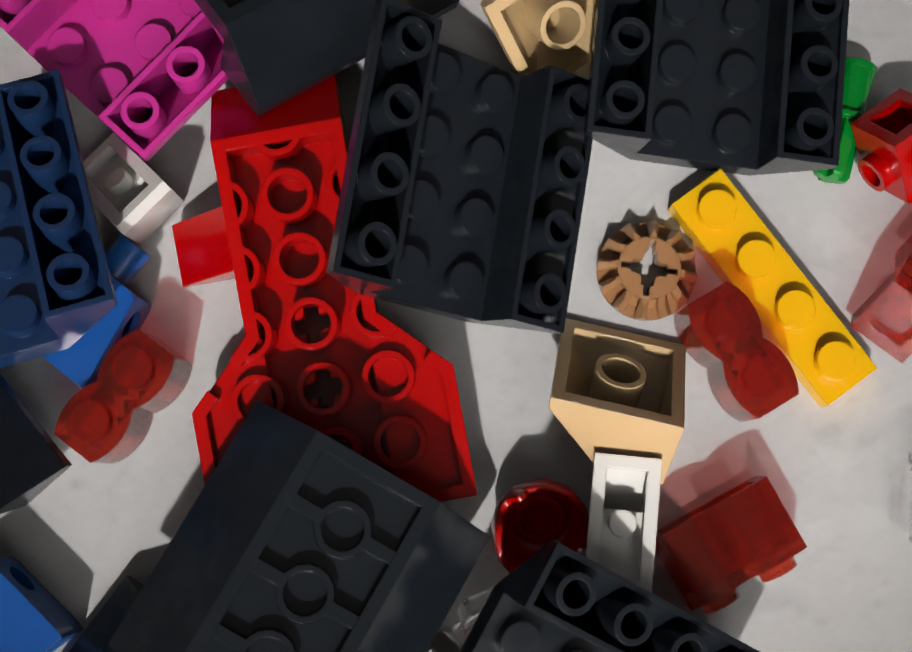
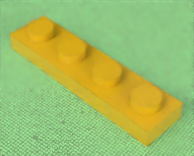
[667,169,877,407]

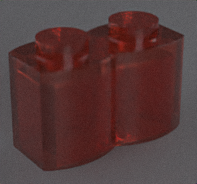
[674,282,799,422]
[54,329,193,464]
[655,476,807,614]

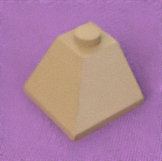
[480,0,596,78]
[548,318,686,485]

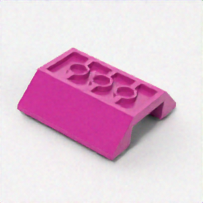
[0,0,229,162]

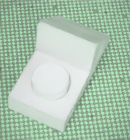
[83,132,183,244]
[586,452,662,593]

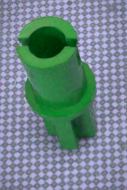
[813,58,877,184]

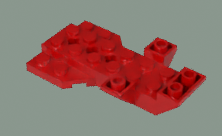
[172,74,477,502]

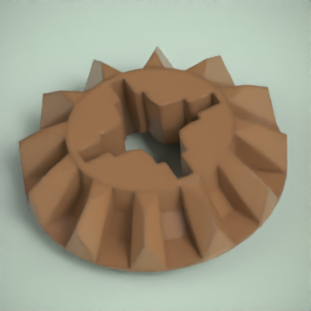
[596,220,698,321]

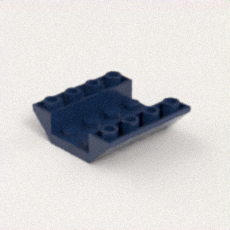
[0,70,117,368]

